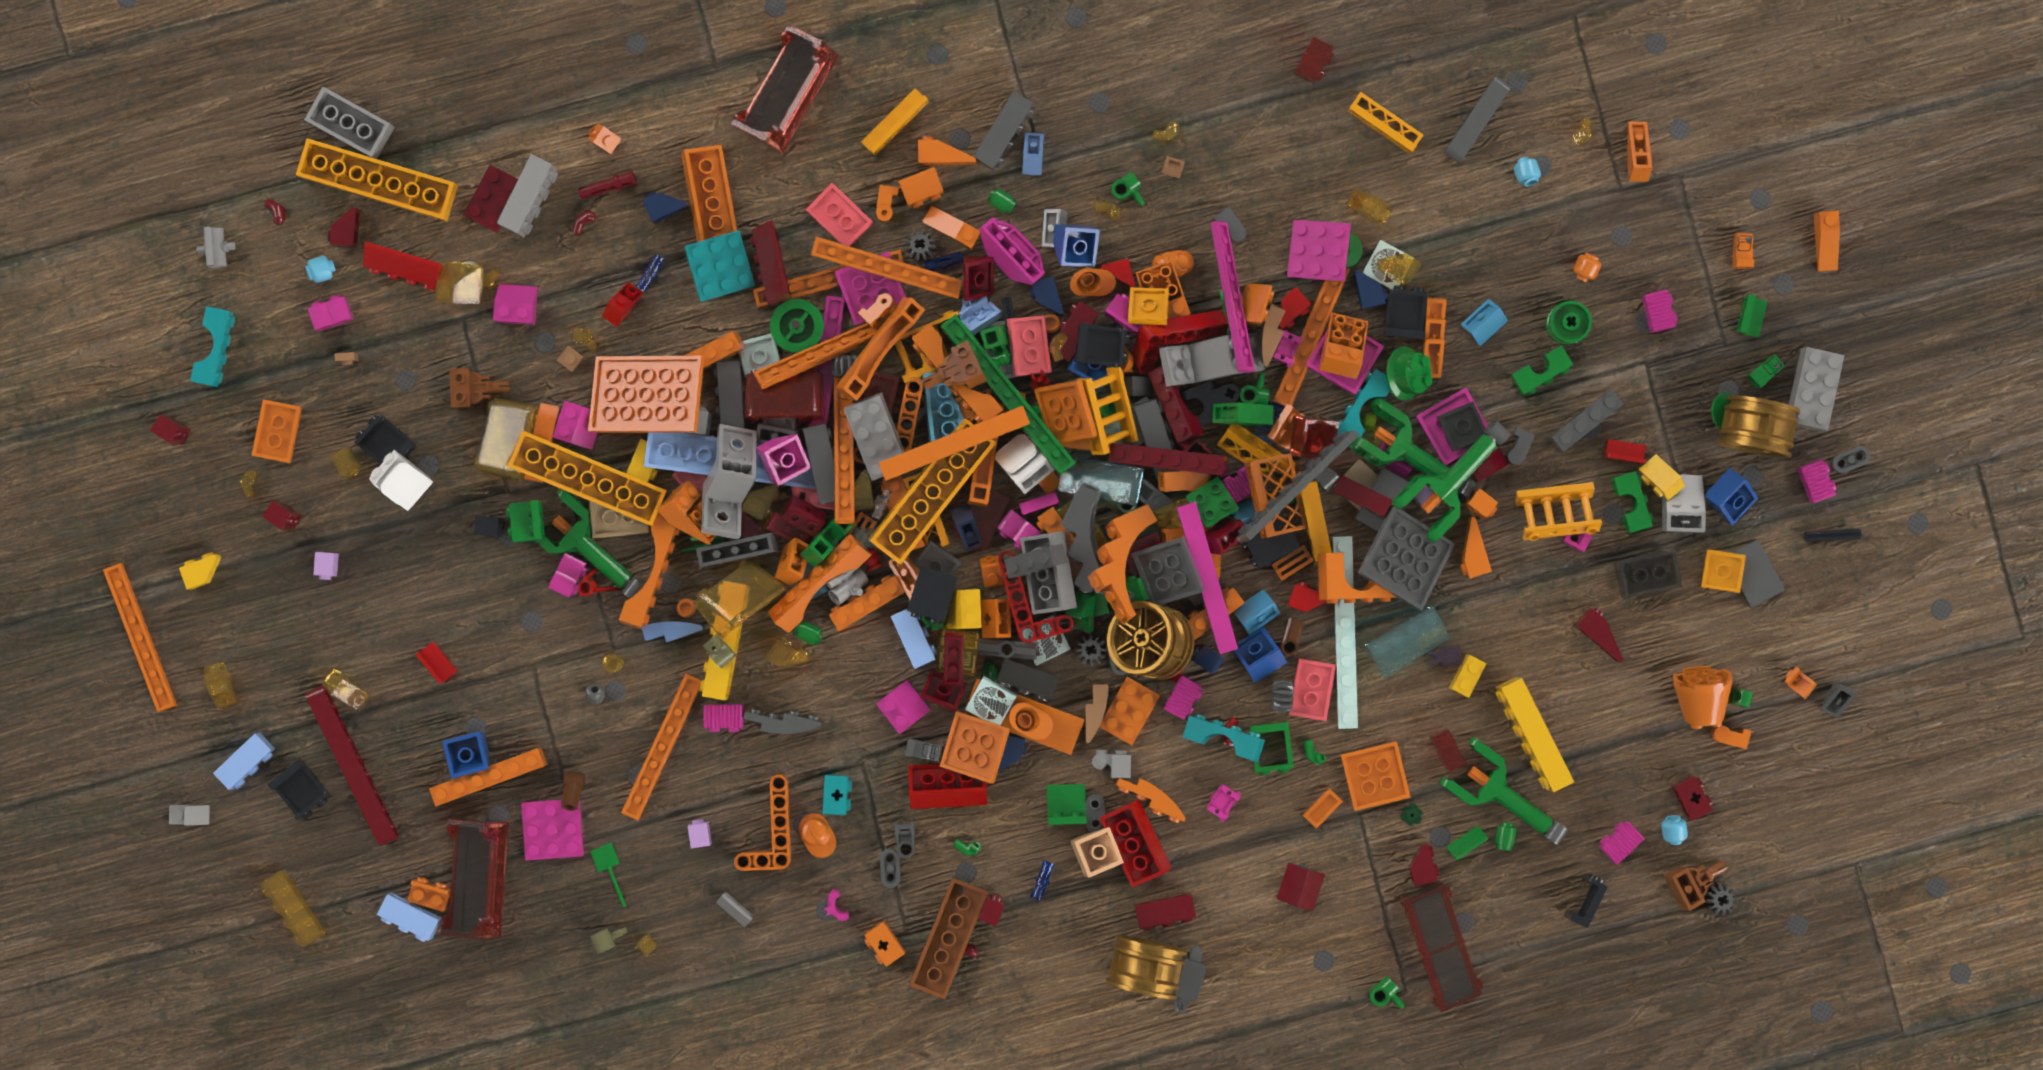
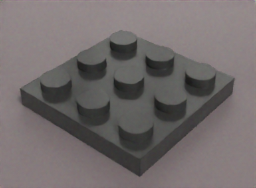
[1132,536,1205,605]

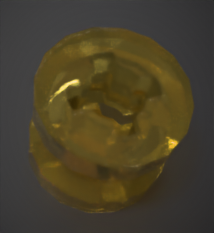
[602,654,624,673]
[635,933,659,958]

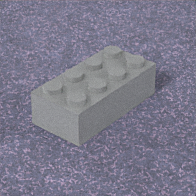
[304,87,395,159]
[497,154,558,238]
[1789,347,1845,432]
[844,392,905,481]
[1020,531,1077,614]

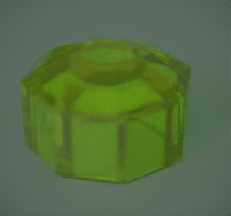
[1363,413,1376,432]

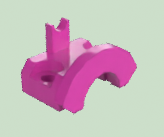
[1272,330,1302,368]
[1206,784,1241,822]
[823,888,850,921]

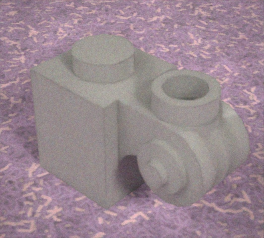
[1092,750,1131,778]

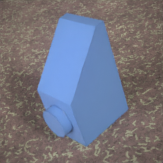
[1022,133,1044,175]

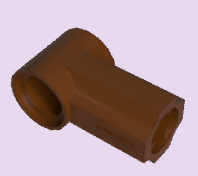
[1279,618,1305,657]
[561,772,585,811]

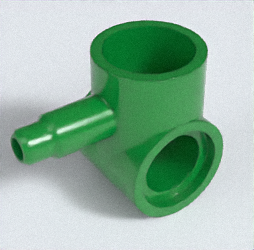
[1111,171,1145,206]
[1239,372,1269,405]
[1368,976,1405,1009]

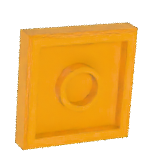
[1128,287,1169,325]
[1701,549,1746,593]

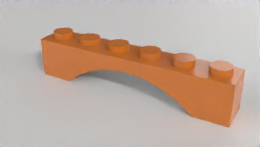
[835,297,925,401]
[912,323,1004,423]
[968,388,1004,507]
[619,512,680,630]
[768,534,871,633]
[429,747,548,807]

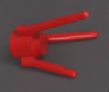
[578,568,621,597]

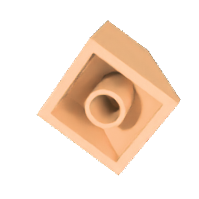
[1070,827,1124,878]

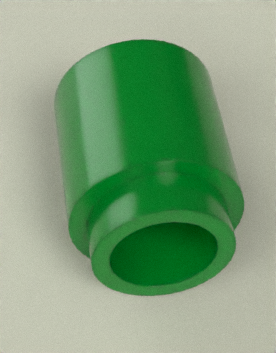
[987,188,1017,214]
[793,621,823,646]
[1495,822,1517,851]

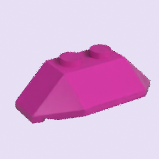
[980,218,1045,285]

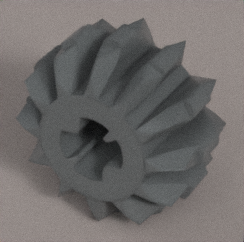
[904,228,936,261]
[831,355,858,377]
[1074,633,1107,666]
[1271,680,1294,712]
[1704,883,1738,916]

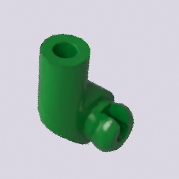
[1303,740,1326,765]
[952,838,982,856]

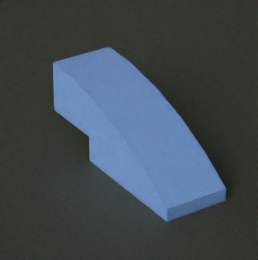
[642,621,705,642]

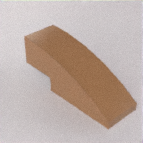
[1262,303,1285,367]
[1085,684,1108,743]

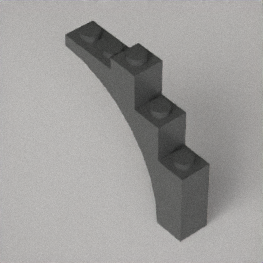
[1060,482,1136,603]

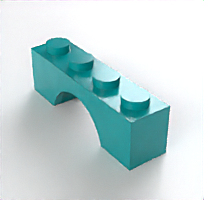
[190,306,235,387]
[1333,369,1390,438]
[1182,714,1265,762]

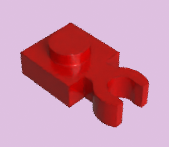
[1030,370,1051,400]

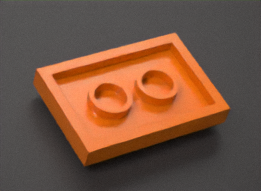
[251,399,302,463]
[1099,677,1160,745]

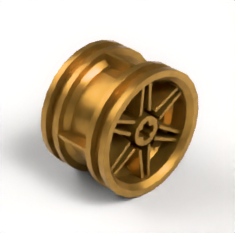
[1717,395,1801,458]
[1107,601,1195,680]
[1105,934,1187,1000]

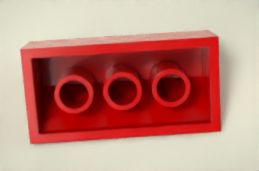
[363,242,447,291]
[909,763,987,809]
[1099,798,1172,887]

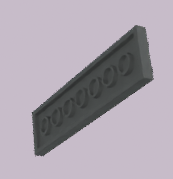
[1236,430,1359,543]

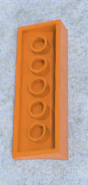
[681,145,737,242]
[964,678,1085,755]

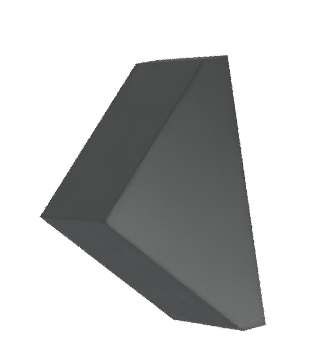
[1124,376,1151,397]
[1820,683,1857,718]

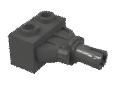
[756,387,801,444]

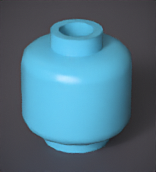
[1513,157,1541,187]
[305,256,335,283]
[1661,815,1688,845]

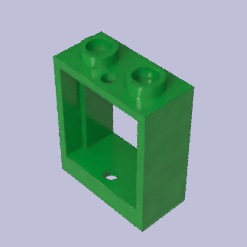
[1213,403,1274,426]
[1249,721,1294,776]

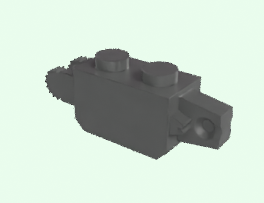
[1173,945,1206,1013]

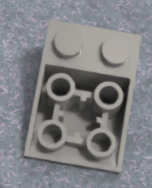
[1662,475,1706,533]

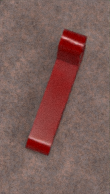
[1132,310,1229,374]
[998,551,1074,643]

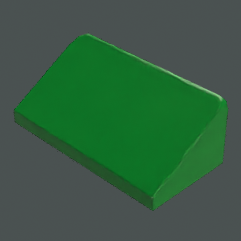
[1447,826,1488,860]

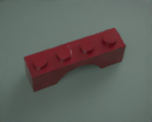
[1148,366,1204,443]

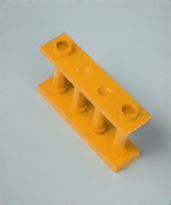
[895,310,959,385]
[1074,367,1139,455]
[1515,482,1602,541]

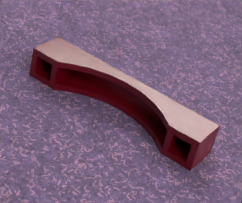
[1108,443,1228,476]

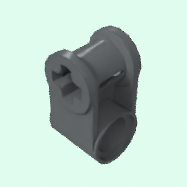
[1304,458,1340,492]
[895,821,915,858]

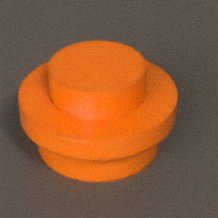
[1045,314,1060,333]
[677,599,696,618]

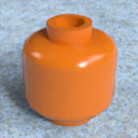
[1573,252,1602,282]

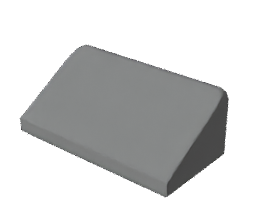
[1042,209,1068,249]
[717,892,754,927]

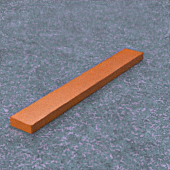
[811,237,964,299]
[753,250,904,309]
[1273,268,1350,407]
[753,323,882,389]
[834,377,855,524]
[878,406,1030,481]
[103,563,177,713]
[621,673,702,821]

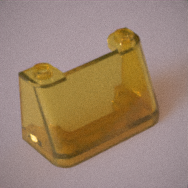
[474,397,539,482]
[693,559,787,639]

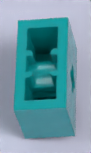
[822,774,852,815]

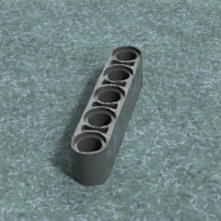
[1444,76,1512,163]

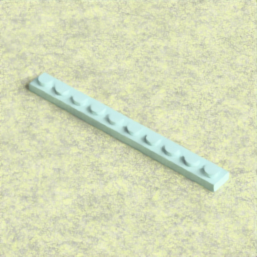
[1332,536,1358,729]

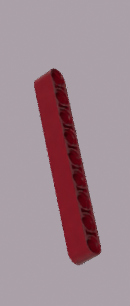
[305,685,399,846]

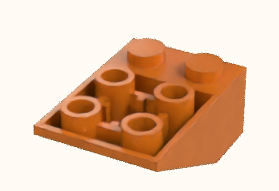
[1135,260,1191,319]
[1242,283,1274,328]
[1319,312,1368,379]
[658,480,724,544]

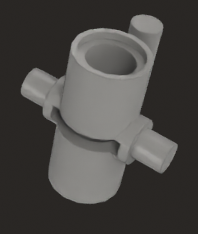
[196,227,235,268]
[827,568,868,605]

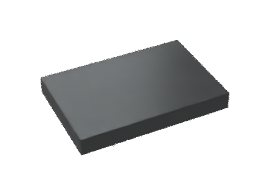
[1355,468,1409,531]
[1732,539,1785,608]

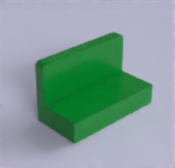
[1736,294,1767,338]

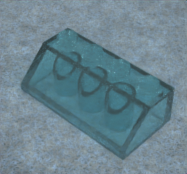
[1058,456,1144,506]
[1364,606,1450,678]

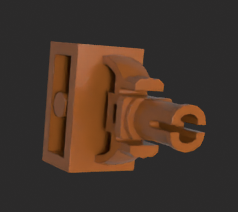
[922,340,987,390]
[449,368,511,409]
[1663,860,1727,911]

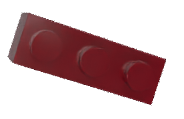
[1048,301,1099,363]
[1134,893,1196,931]

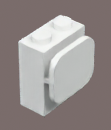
[995,434,1054,494]
[369,450,433,511]

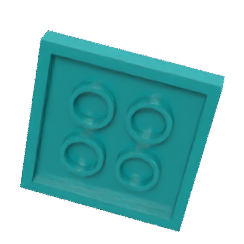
[684,230,755,302]

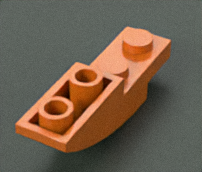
[524,402,560,483]
[1116,777,1186,823]

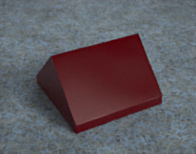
[963,256,994,301]
[920,669,967,712]
[1276,862,1325,911]

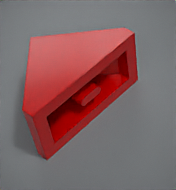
[1100,258,1135,288]

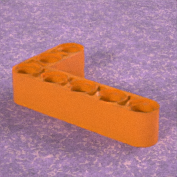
[854,377,924,464]
[734,774,791,871]

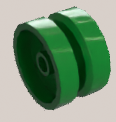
[1545,301,1592,345]

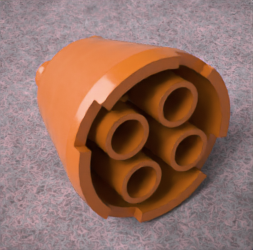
[1673,666,1732,729]

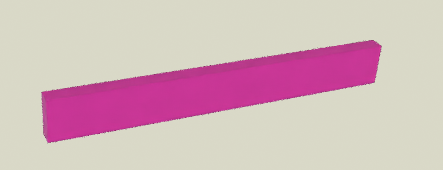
[1210,221,1255,373]
[805,295,845,447]
[1176,501,1238,654]

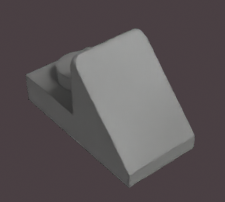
[169,805,210,826]

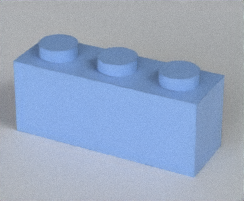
[891,609,937,669]
[213,732,275,790]
[377,892,442,942]

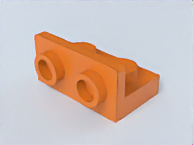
[1267,404,1308,450]
[407,877,452,912]

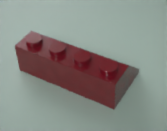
[750,220,791,307]

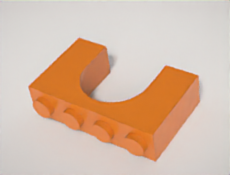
[1158,470,1211,543]
[1318,553,1397,603]

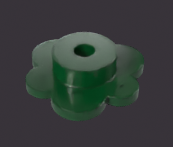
[1401,804,1422,826]

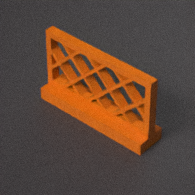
[1245,453,1308,539]

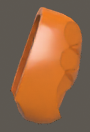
[1152,250,1194,278]

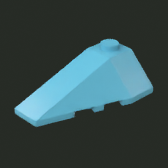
[923,372,963,442]

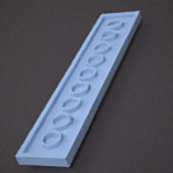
[644,433,834,489]

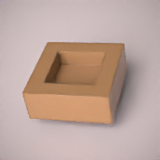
[1162,156,1185,178]
[557,345,584,372]
[335,352,358,366]

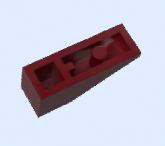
[1573,608,1623,663]

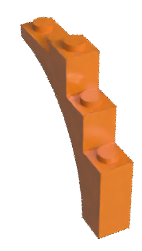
[1088,504,1157,625]

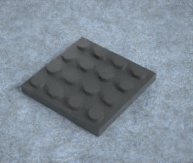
[1358,506,1455,611]

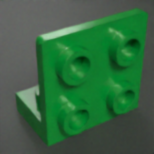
[1186,477,1239,528]
[1047,784,1087,825]

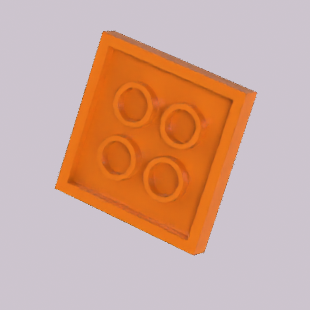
[1034,379,1097,443]
[940,711,1011,784]
[1340,741,1411,811]

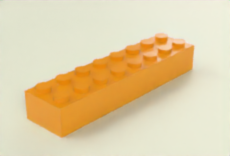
[296,138,458,222]
[868,418,996,565]
[506,430,666,526]

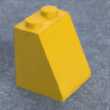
[943,589,982,629]

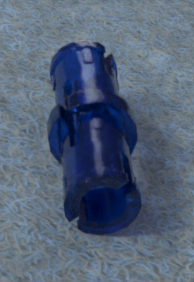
[924,251,964,271]
[636,254,666,292]
[1030,860,1055,901]

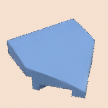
[959,296,1003,336]

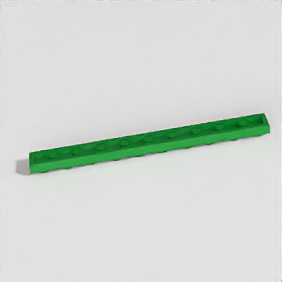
[940,314,1076,476]

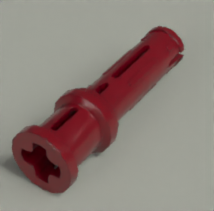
[578,169,638,199]

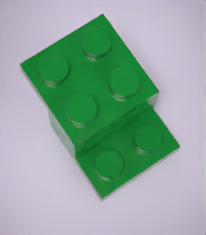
[506,500,545,543]

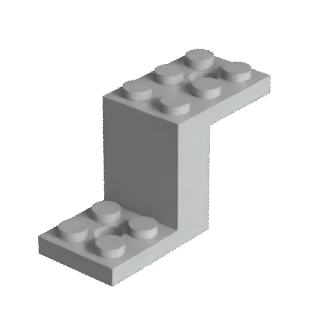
[1159,333,1265,387]
[701,424,757,540]

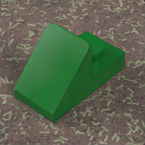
[1066,590,1095,633]

